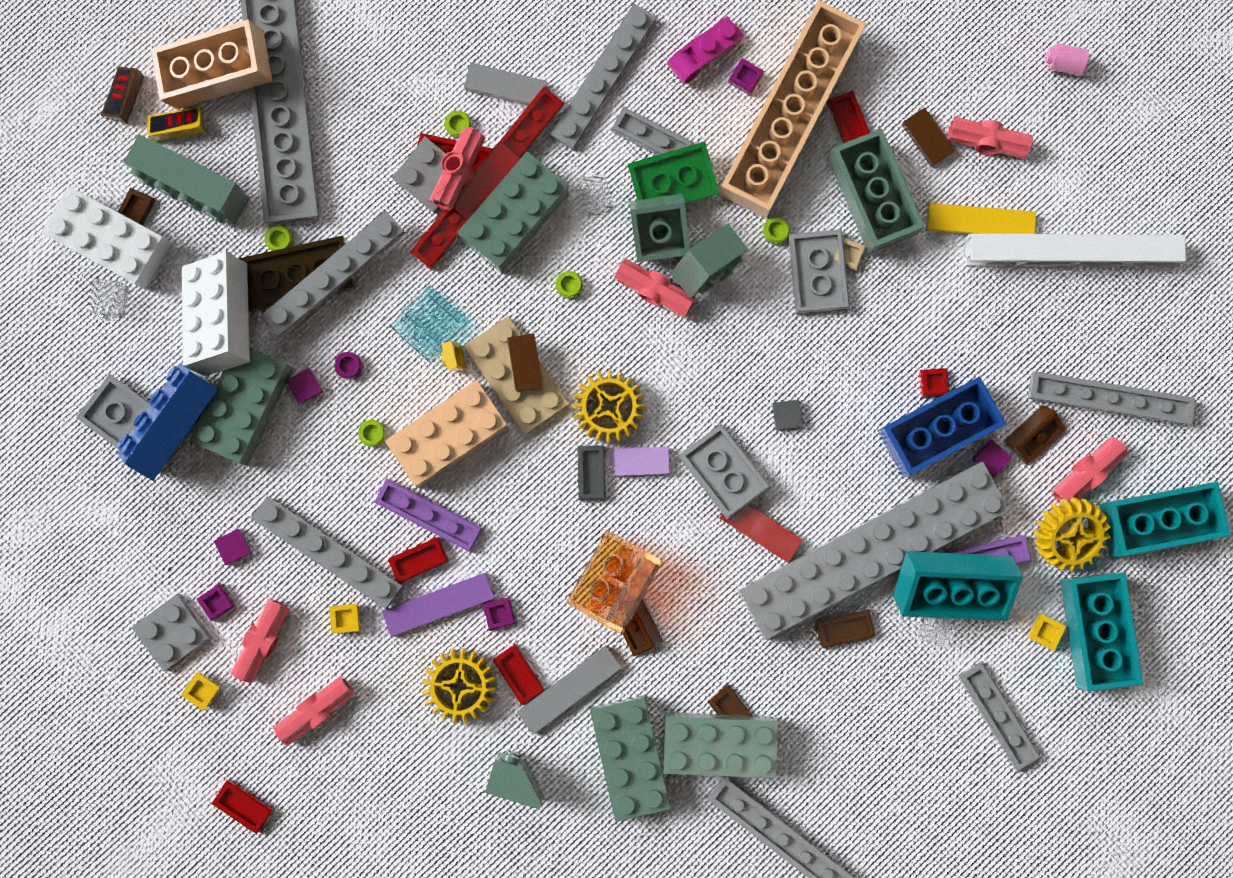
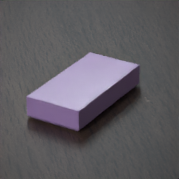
[614,447,670,476]

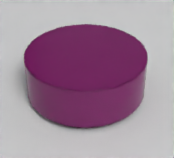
[334,352,363,380]

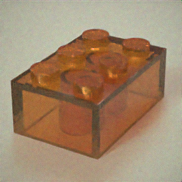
[566,530,663,634]

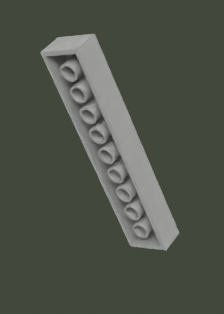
[737,462,1009,640]

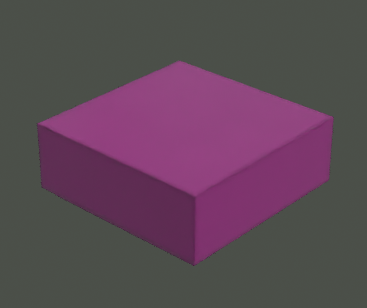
[728,58,765,96]
[285,367,324,405]
[972,439,1012,478]
[214,529,252,565]
[197,583,236,622]
[483,597,516,631]

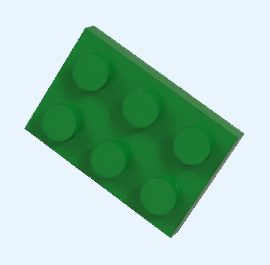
[627,141,720,204]

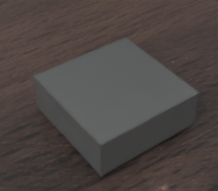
[771,399,803,430]

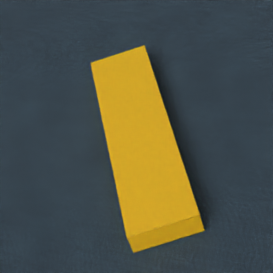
[926,203,1036,235]

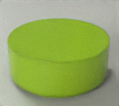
[444,110,472,139]
[762,217,790,245]
[265,226,293,251]
[556,271,583,299]
[358,419,386,447]

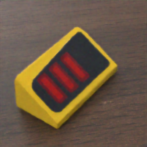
[147,106,206,142]

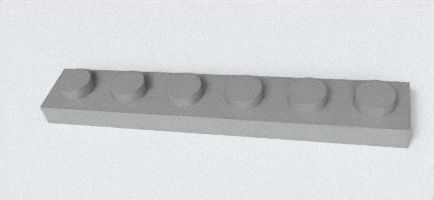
[550,3,656,151]
[261,211,405,337]
[1028,371,1196,426]
[251,496,403,610]
[707,776,855,878]

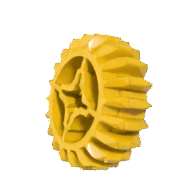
[572,370,646,444]
[1034,497,1111,571]
[422,648,497,724]

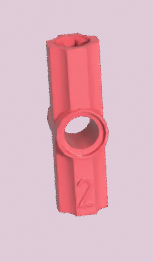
[947,116,1033,159]
[429,127,485,211]
[614,258,696,318]
[1050,437,1129,503]
[230,598,291,684]
[273,675,355,746]

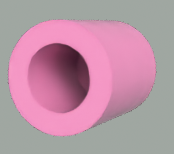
[1045,43,1089,76]

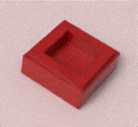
[919,368,950,398]

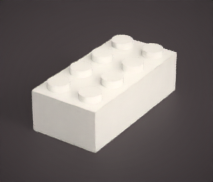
[41,186,172,290]
[182,251,250,376]

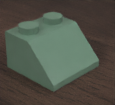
[485,750,544,810]

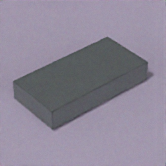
[577,445,606,501]

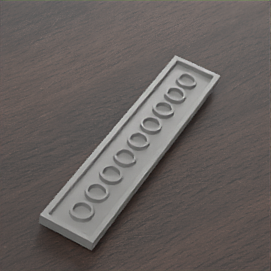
[240,0,319,225]

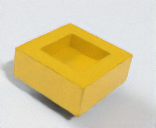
[441,341,467,372]
[329,603,361,634]
[1027,613,1066,651]
[181,671,222,711]

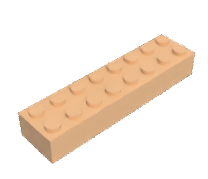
[719,0,866,219]

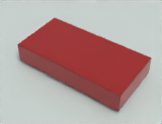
[827,90,870,143]
[388,537,450,584]
[492,644,545,705]
[211,779,275,835]

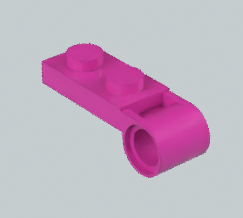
[667,16,744,85]

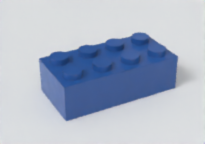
[117,363,218,481]
[877,376,1006,478]

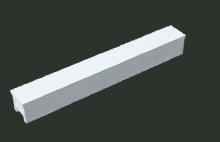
[963,234,1186,267]

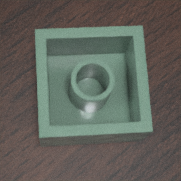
[629,194,690,263]
[671,224,748,298]

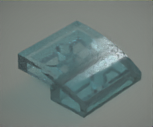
[390,285,469,363]

